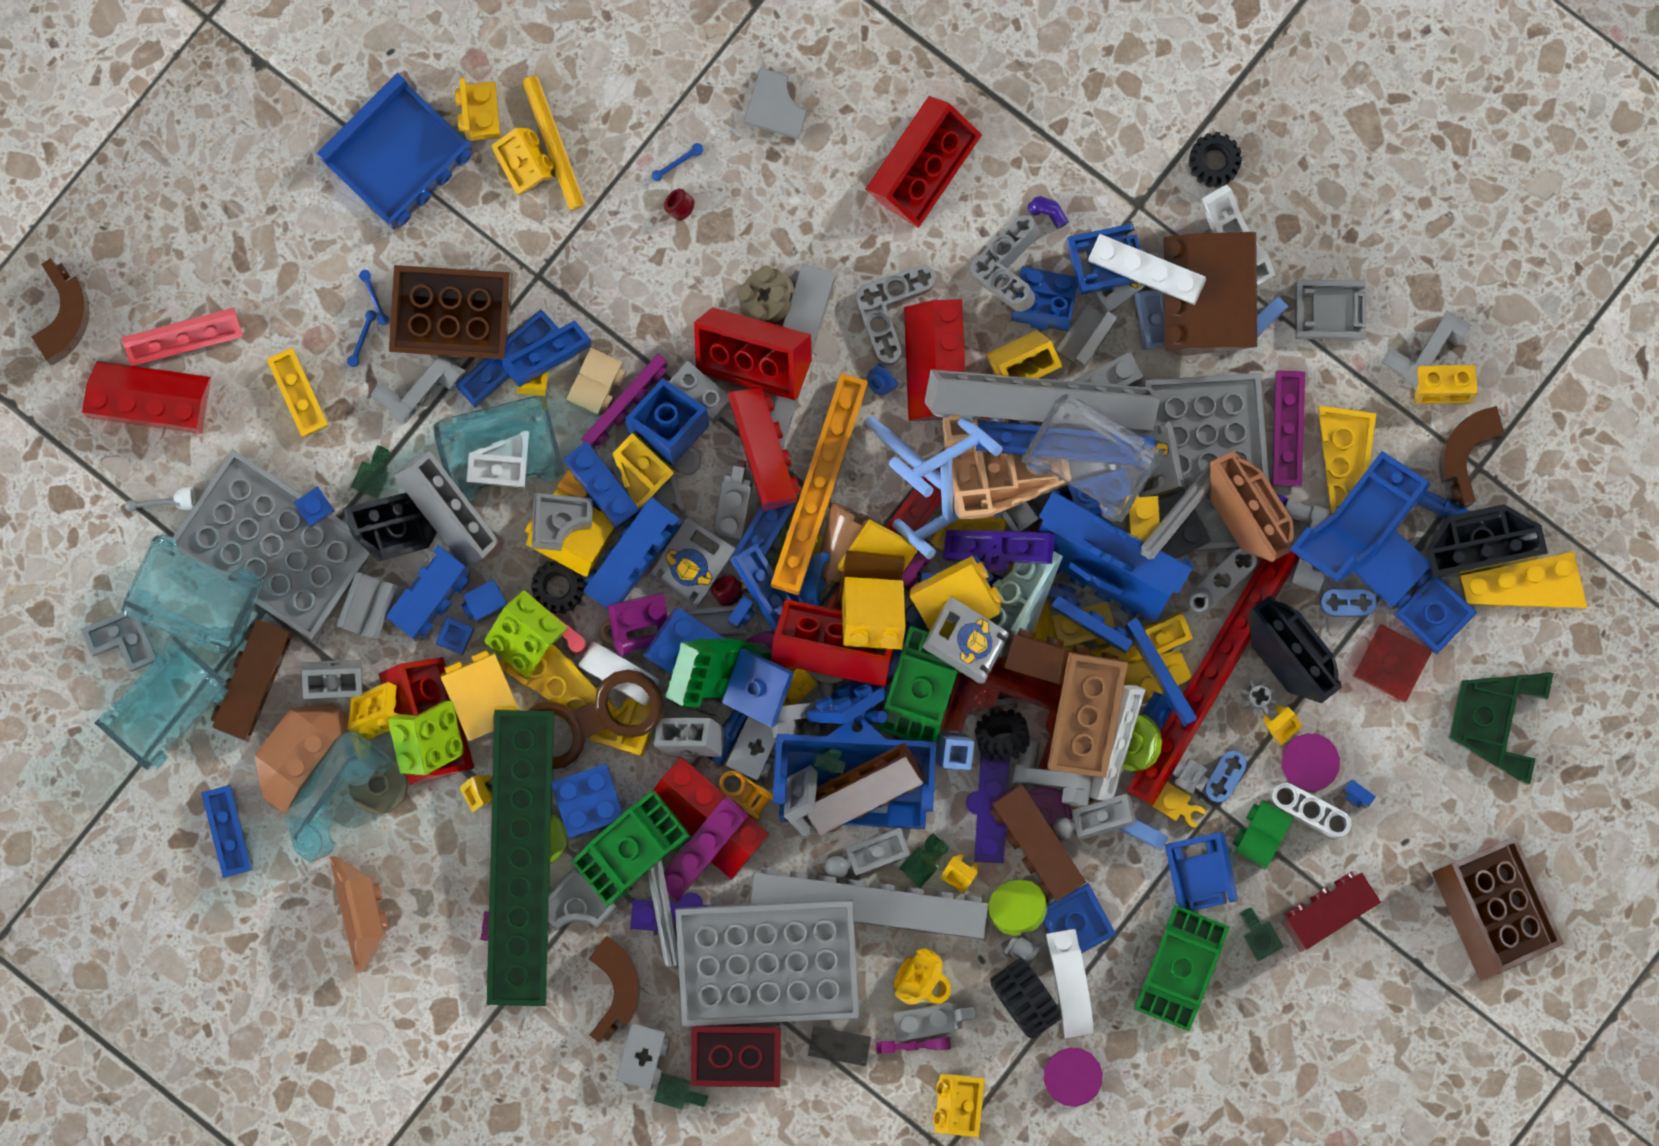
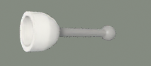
[125,487,196,512]

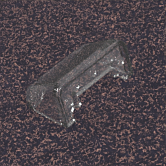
[1021,394,1165,523]

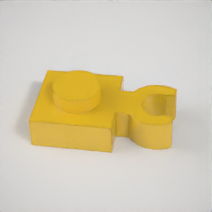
[1151,781,1206,828]

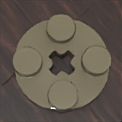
[737,265,794,324]
[348,755,408,814]

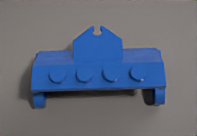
[1037,488,1195,623]
[773,719,936,829]

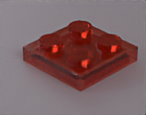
[1353,624,1432,703]

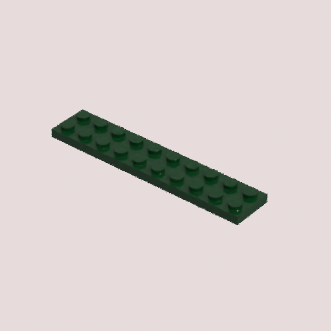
[486,710,554,1006]

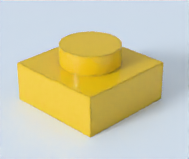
[517,370,549,396]

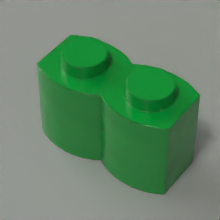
[1232,800,1294,870]

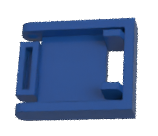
[1066,223,1141,295]
[1165,832,1238,911]

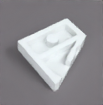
[466,431,530,488]

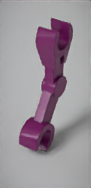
[875,1037,951,1054]

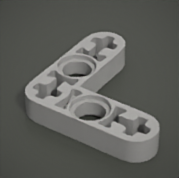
[970,215,1040,311]
[856,265,936,366]

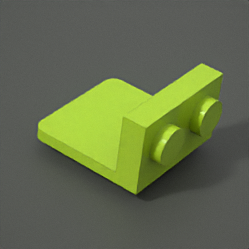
[485,590,568,677]
[388,701,464,775]

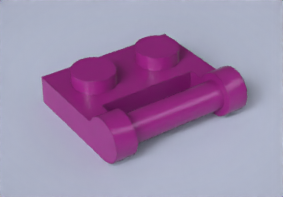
[608,593,668,657]

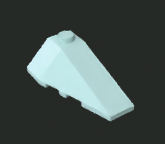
[989,551,1063,657]

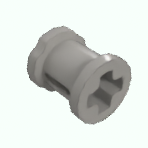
[1003,935,1041,966]

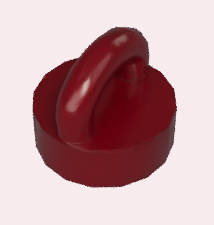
[664,188,695,221]
[711,575,743,606]

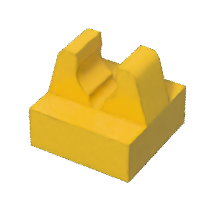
[1263,705,1303,746]
[459,774,492,813]
[940,853,978,894]

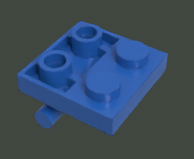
[1011,266,1077,332]
[806,683,888,725]

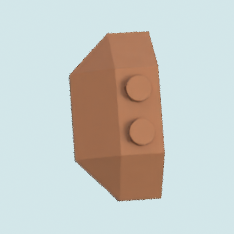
[1210,451,1294,562]
[255,703,349,814]
[329,856,390,973]

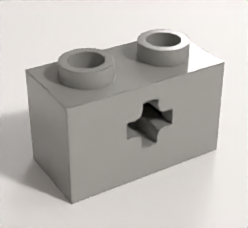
[669,360,730,425]
[302,659,363,699]
[726,716,776,782]
[654,718,725,757]
[616,1023,670,1090]

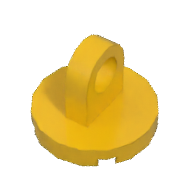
[893,948,951,1005]

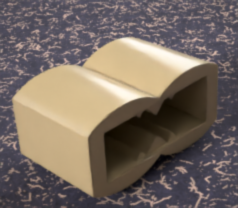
[566,348,626,417]

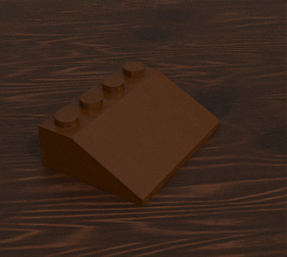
[1164,232,1258,356]
[389,265,513,359]
[1432,836,1564,981]

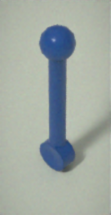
[651,143,703,181]
[359,270,389,325]
[347,310,377,367]

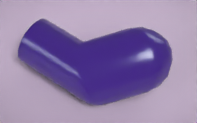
[1028,196,1069,229]

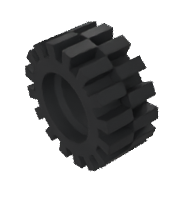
[1188,132,1242,188]
[531,560,585,614]
[975,708,1030,763]

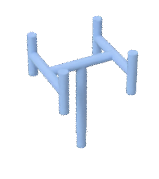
[865,416,1004,559]

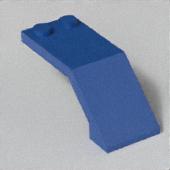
[1290,451,1430,583]

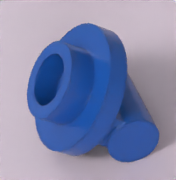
[867,363,899,395]

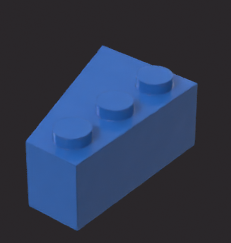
[386,545,471,641]

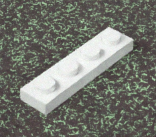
[1088,234,1206,305]
[1089,685,1146,800]

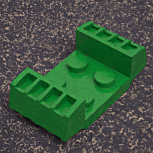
[878,626,958,742]
[665,639,772,707]
[571,790,692,907]
[1134,905,1230,1031]

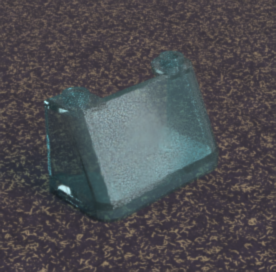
[434,396,565,502]
[121,535,263,654]
[94,635,228,771]
[285,732,394,863]

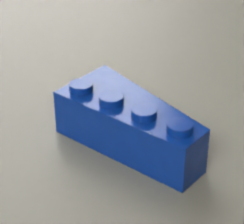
[583,497,684,611]

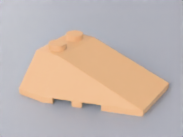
[943,415,1072,520]

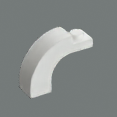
[1202,184,1276,286]
[1046,929,1094,1038]

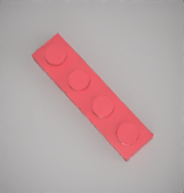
[122,308,243,366]

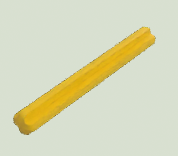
[522,75,585,210]

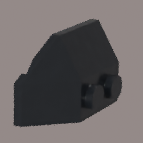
[343,492,437,561]
[1426,504,1548,578]
[1249,596,1342,703]

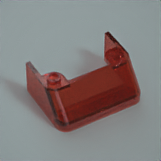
[940,657,1063,771]

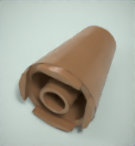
[820,502,883,586]

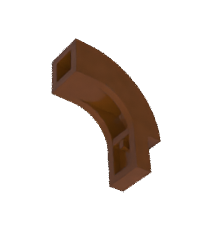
[31,258,89,366]
[1439,406,1505,507]
[589,936,640,1043]

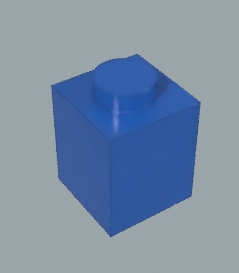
[461,579,507,624]

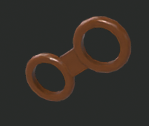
[527,669,664,769]

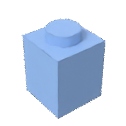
[935,732,974,770]

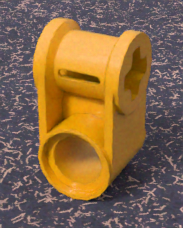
[719,771,773,821]

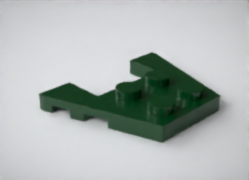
[1448,672,1554,785]

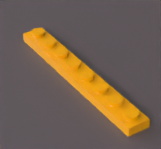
[771,373,868,596]

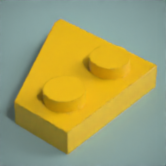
[612,431,675,509]
[589,697,653,758]

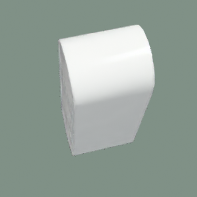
[577,641,661,706]
[1270,783,1352,839]

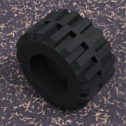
[990,958,1062,1039]

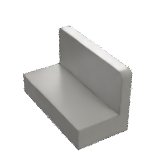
[1056,304,1117,370]
[336,572,397,640]
[784,765,818,837]

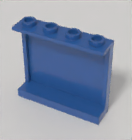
[317,72,474,230]

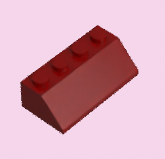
[865,96,982,228]
[904,299,965,421]
[694,307,812,401]
[82,361,211,434]
[728,388,801,512]
[771,599,895,687]
[378,657,474,786]
[653,757,770,880]

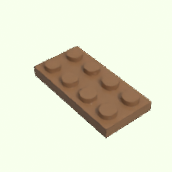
[1047,652,1128,778]

